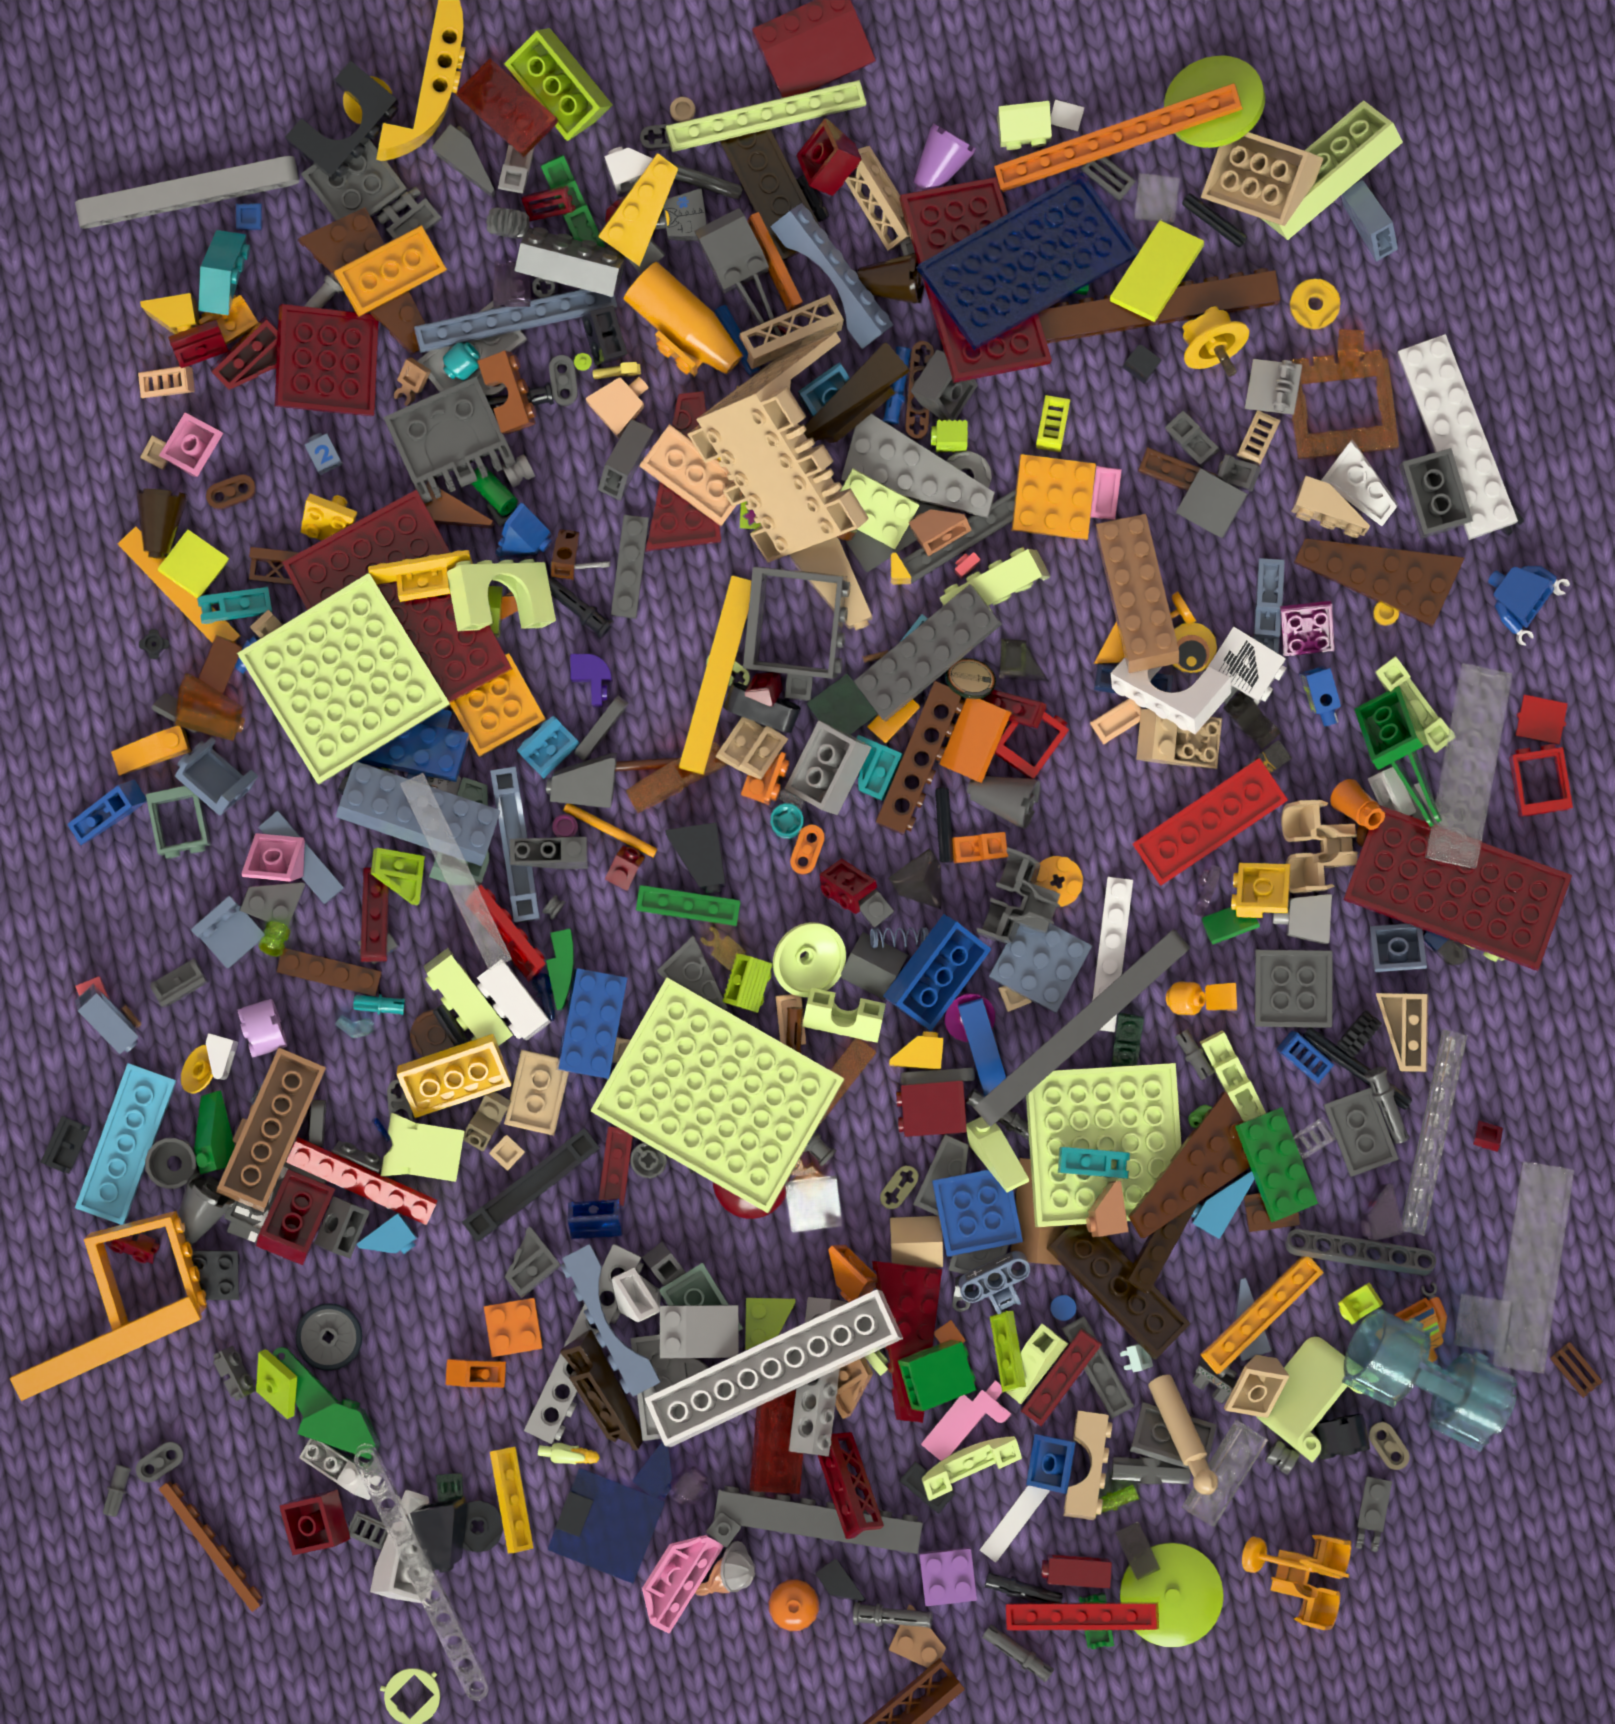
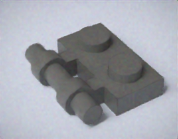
[376,186,442,239]

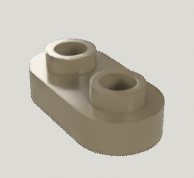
[1368,1422,1410,1470]

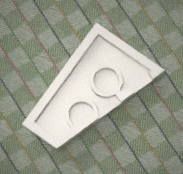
[1321,440,1398,526]

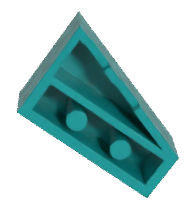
[198,230,250,315]

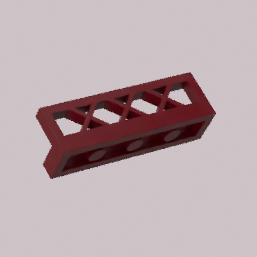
[818,1432,884,1539]

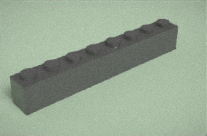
[714,1485,923,1554]

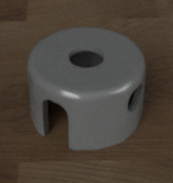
[145,1138,199,1189]

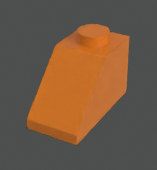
[445,1359,506,1388]

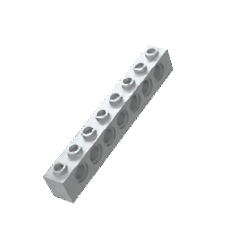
[524,1244,644,1444]

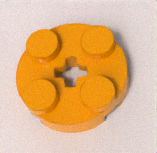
[1035,856,1083,907]

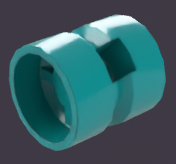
[770,803,804,839]

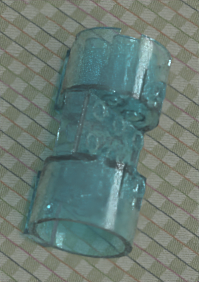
[1342,1309,1517,1452]

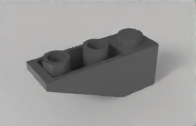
[510,837,588,869]

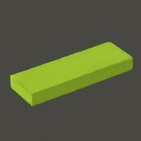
[990,1311,1026,1392]

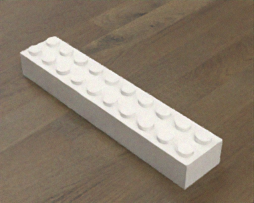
[644,1290,903,1447]

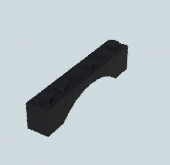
[462,1128,601,1242]

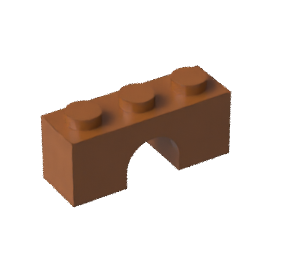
[478,350,536,434]

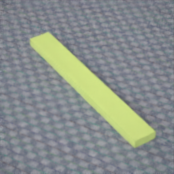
[665,80,866,152]

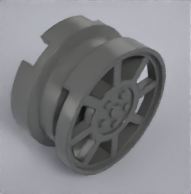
[631,1143,667,1178]

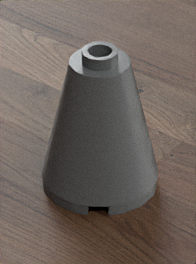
[967,776,1041,829]
[178,1173,236,1245]

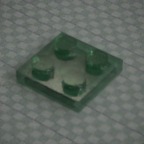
[807,674,878,735]

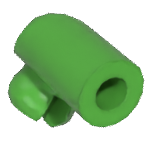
[1188,1105,1212,1128]

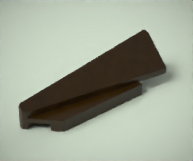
[804,342,910,443]
[560,1330,643,1451]

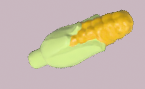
[538,1443,600,1465]

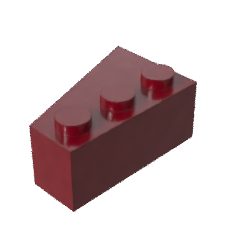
[210,316,278,390]

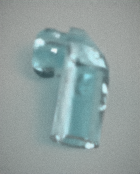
[335,1015,374,1038]

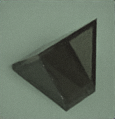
[999,639,1049,682]
[888,848,941,909]

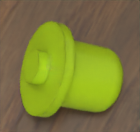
[574,353,592,371]

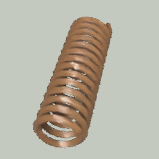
[862,650,888,663]
[121,1004,142,1028]

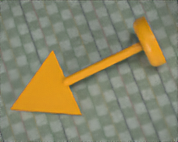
[1094,591,1196,664]
[1242,1536,1349,1578]

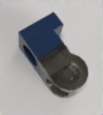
[1423,931,1467,966]

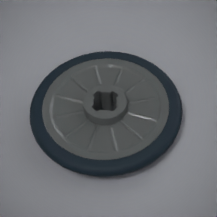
[295,1303,362,1371]

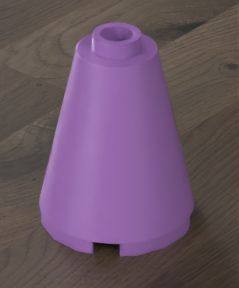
[913,123,976,191]

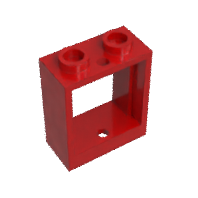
[994,708,1069,779]
[1509,744,1573,817]

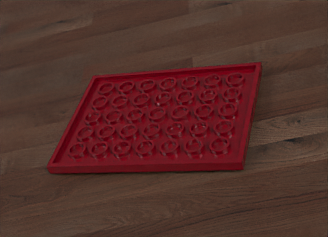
[282,489,513,703]

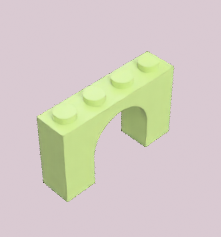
[447,559,556,631]

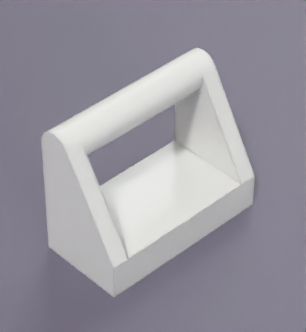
[206,1033,239,1080]

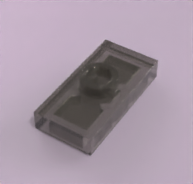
[1115,1522,1161,1580]

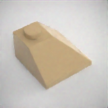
[1224,1355,1290,1418]

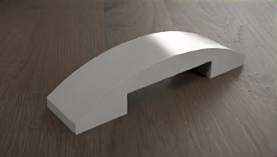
[498,96,542,193]

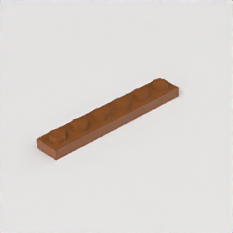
[159,1481,263,1612]

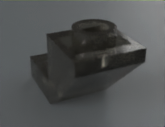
[1223,691,1281,749]

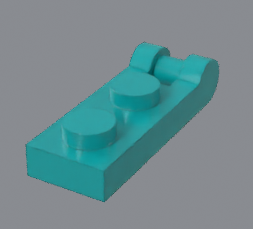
[197,587,272,624]
[1058,1147,1130,1179]

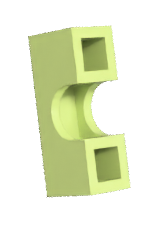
[802,988,886,1043]

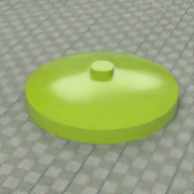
[1164,56,1265,148]
[1120,1543,1223,1647]

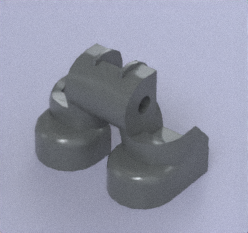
[976,847,1061,944]

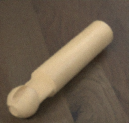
[1148,1375,1219,1495]

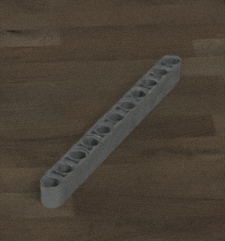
[973,929,1191,1127]

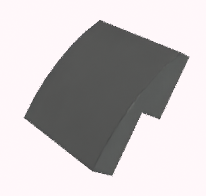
[1176,468,1248,538]

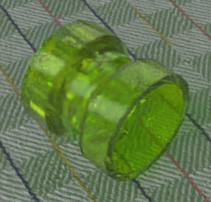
[258,921,291,957]

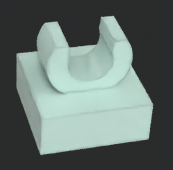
[1120,1344,1153,1373]

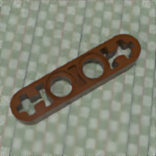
[905,341,934,440]

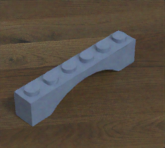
[771,203,893,349]
[490,767,540,924]
[560,1244,661,1396]

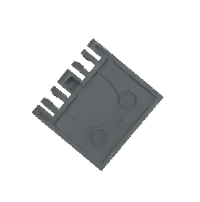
[383,377,516,503]

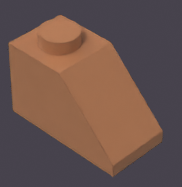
[908,509,972,556]
[1086,1181,1129,1237]

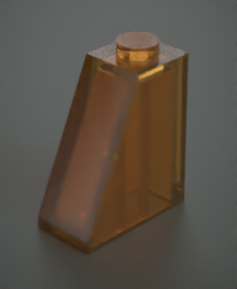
[174,673,245,741]

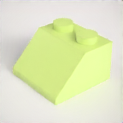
[997,101,1052,150]

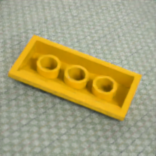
[397,1033,511,1118]

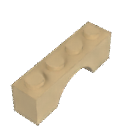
[1063,1411,1112,1521]

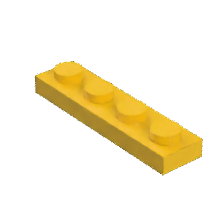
[490,1447,534,1554]

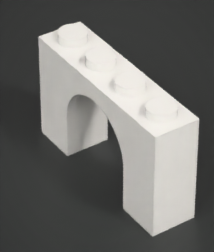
[1111,658,1231,734]

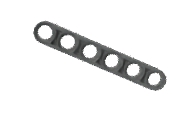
[1285,1229,1437,1276]

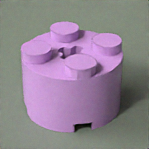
[238,999,287,1058]

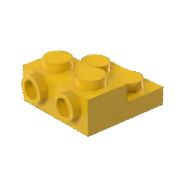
[1232,863,1291,918]

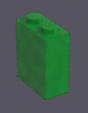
[898,1340,976,1411]

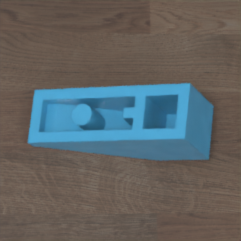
[1191,1170,1255,1239]

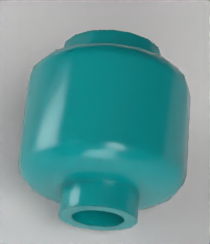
[443,342,481,380]

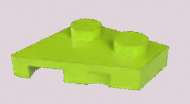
[371,848,425,905]

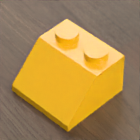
[140,293,200,334]
[889,1032,943,1070]

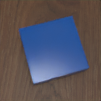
[236,203,262,230]

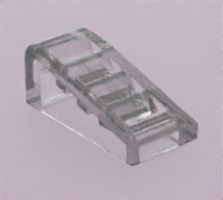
[1293,1117,1335,1160]

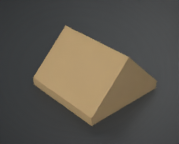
[890,1216,943,1268]

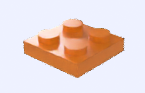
[484,1298,543,1357]

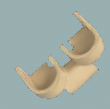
[1281,800,1358,893]

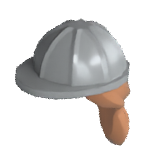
[695,1541,755,1596]

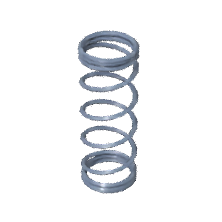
[870,927,929,948]

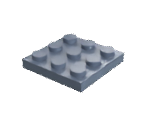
[988,924,1092,1014]

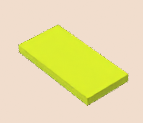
[1110,220,1204,322]

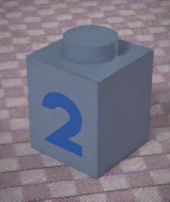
[305,433,343,475]

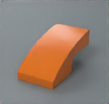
[952,832,1008,864]

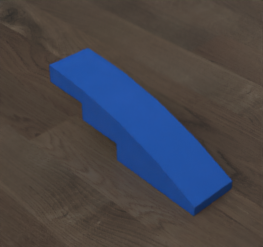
[957,998,1006,1096]

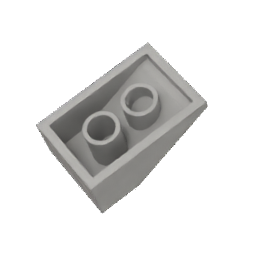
[660,1305,739,1358]

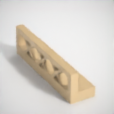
[845,146,910,251]
[739,295,844,369]

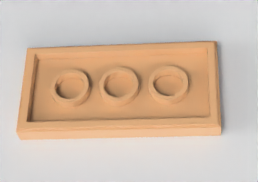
[639,424,743,526]

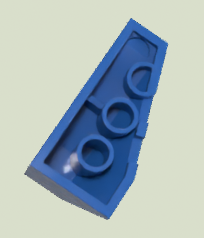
[495,503,552,560]

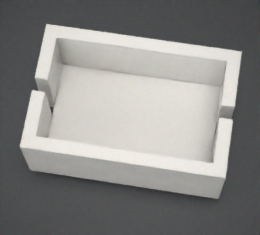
[477,959,551,1040]

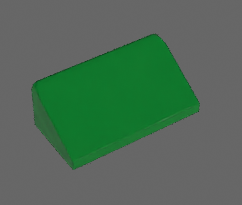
[1202,906,1260,944]

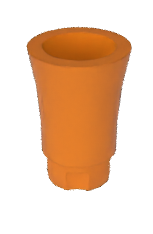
[1330,779,1385,830]

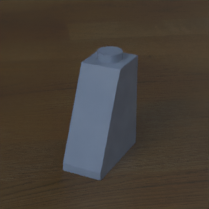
[1341,180,1398,262]

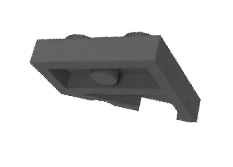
[239,882,305,929]

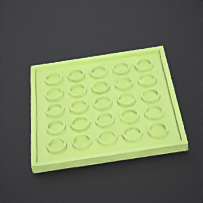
[237,573,450,785]
[1026,1063,1181,1227]

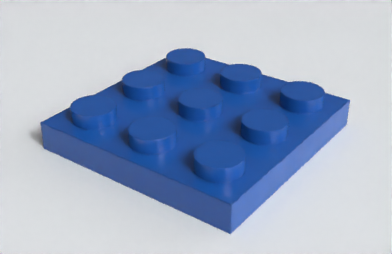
[932,1170,1023,1257]

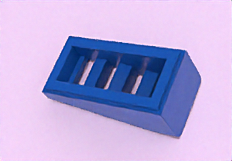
[1276,1031,1334,1084]

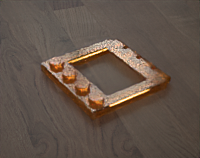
[1290,350,1399,460]

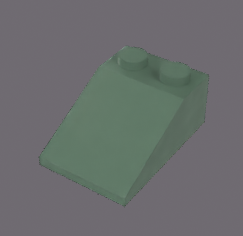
[659,1263,743,1331]

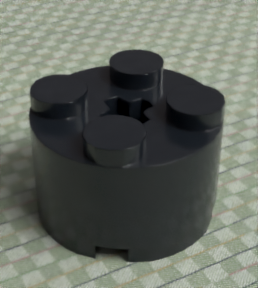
[1314,1414,1370,1460]

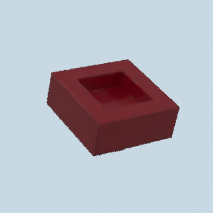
[1473,1120,1503,1152]

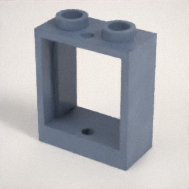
[75,984,139,1054]

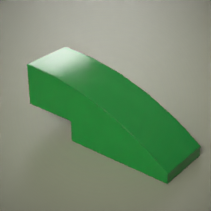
[546,928,575,1011]

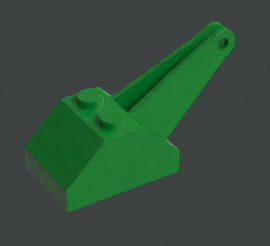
[1354,686,1442,827]
[273,1347,380,1459]

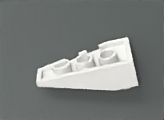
[370,1490,434,1604]

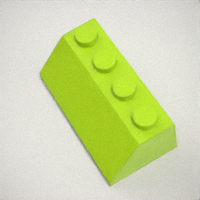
[504,28,613,141]

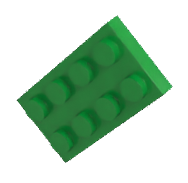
[1235,1107,1318,1222]

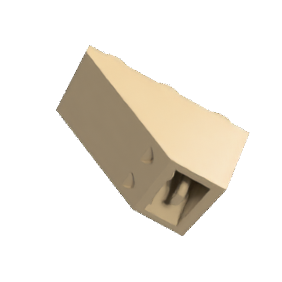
[1291,476,1370,538]
[1136,709,1222,769]

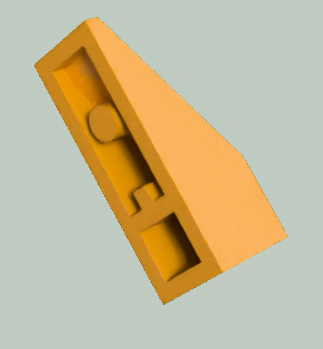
[111,725,192,776]

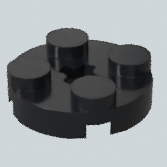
[463,1500,504,1552]

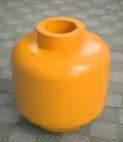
[1166,981,1206,1015]

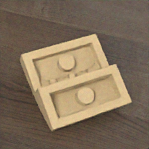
[716,717,788,779]

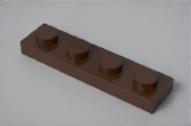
[276,948,382,997]

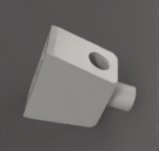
[1272,894,1332,944]

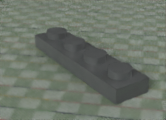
[611,515,649,619]

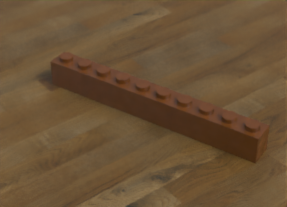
[1036,268,1281,344]

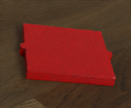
[1515,695,1568,745]

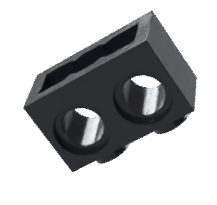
[581,306,628,366]

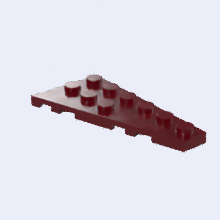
[646,391,722,551]
[872,1261,942,1423]

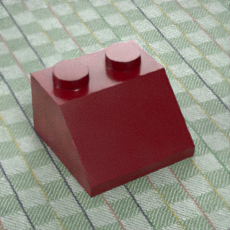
[796,118,862,196]

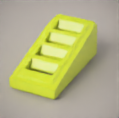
[1036,395,1070,452]

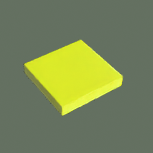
[158,530,229,598]

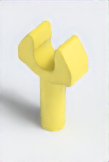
[593,362,641,379]

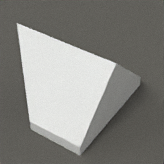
[612,1268,661,1322]

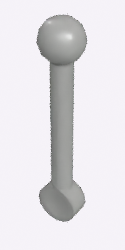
[575,561,611,569]

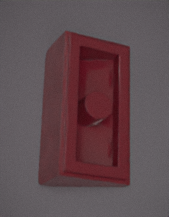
[745,672,783,706]

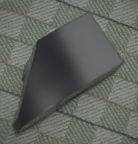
[815,1558,866,1602]

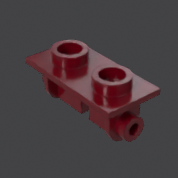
[106,1225,161,1264]

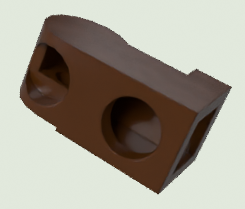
[551,529,580,580]

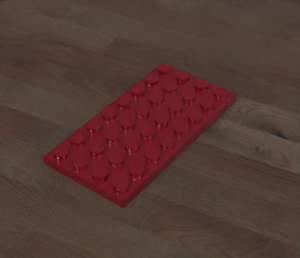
[899,177,1052,383]
[1343,805,1572,971]

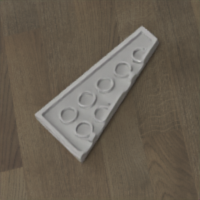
[841,414,995,518]

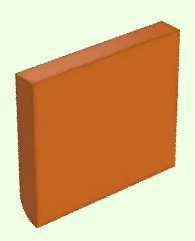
[934,1320,966,1344]

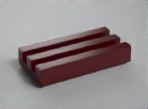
[521,185,576,222]

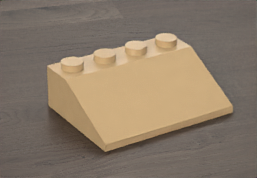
[1201,132,1324,226]

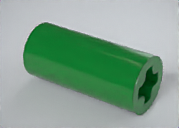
[471,466,518,516]

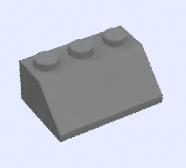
[785,720,872,815]

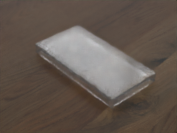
[1181,1420,1268,1527]

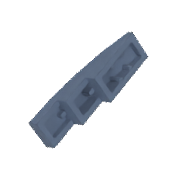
[1253,558,1284,653]

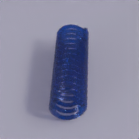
[372,1118,391,1142]

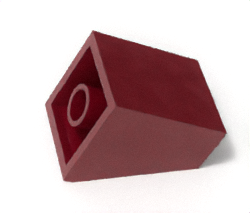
[896,1081,967,1137]

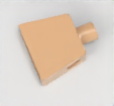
[586,377,649,439]

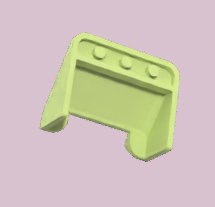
[1256,1337,1377,1463]

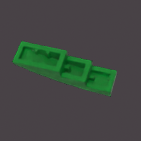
[540,155,606,248]

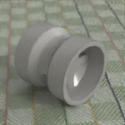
[501,454,535,488]

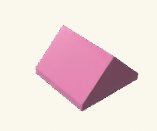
[159,413,223,477]
[241,833,305,881]

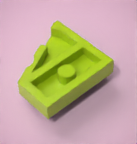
[745,1298,796,1350]

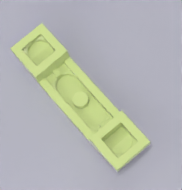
[1375,656,1456,753]
[922,1436,1022,1501]

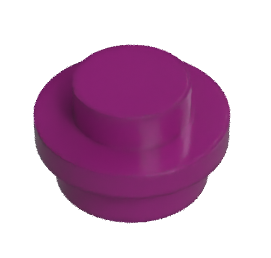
[552,814,578,838]

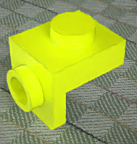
[1338,1282,1383,1324]

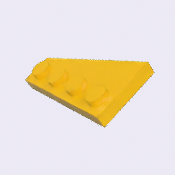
[598,153,678,266]

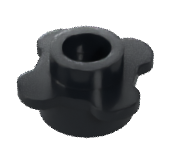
[139,629,169,659]

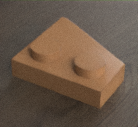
[835,1357,873,1419]
[888,1604,946,1668]

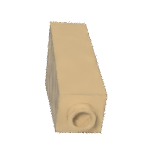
[789,537,872,631]

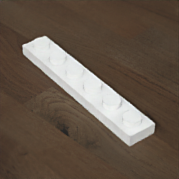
[1092,877,1133,1032]

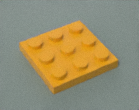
[1012,454,1096,540]
[450,653,546,757]

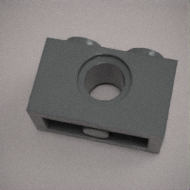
[314,1196,370,1259]

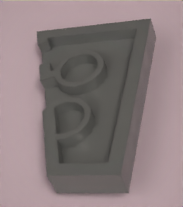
[913,1135,968,1216]

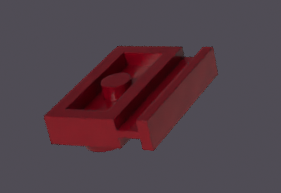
[168,320,229,369]

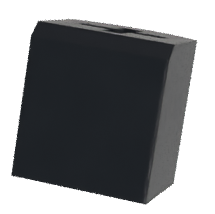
[1122,345,1162,384]

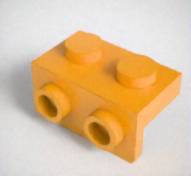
[198,295,258,344]

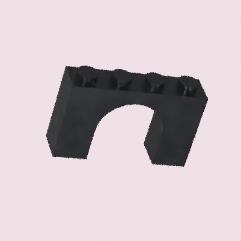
[285,60,399,181]

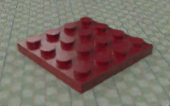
[275,304,379,417]

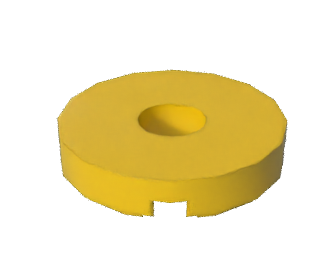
[1289,279,1340,330]

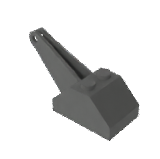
[694,208,782,342]

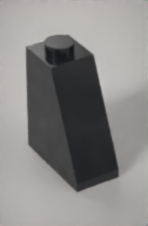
[410,1496,466,1573]

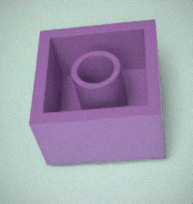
[919,1547,977,1606]

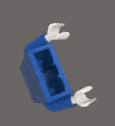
[1488,566,1570,646]

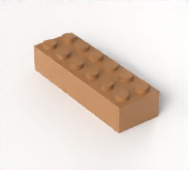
[1096,514,1179,673]
[216,1048,326,1212]

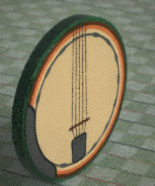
[945,658,996,699]

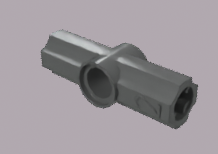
[1112,1457,1191,1484]

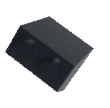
[665,822,726,894]

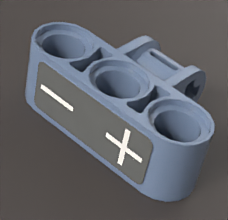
[958,1251,1030,1315]

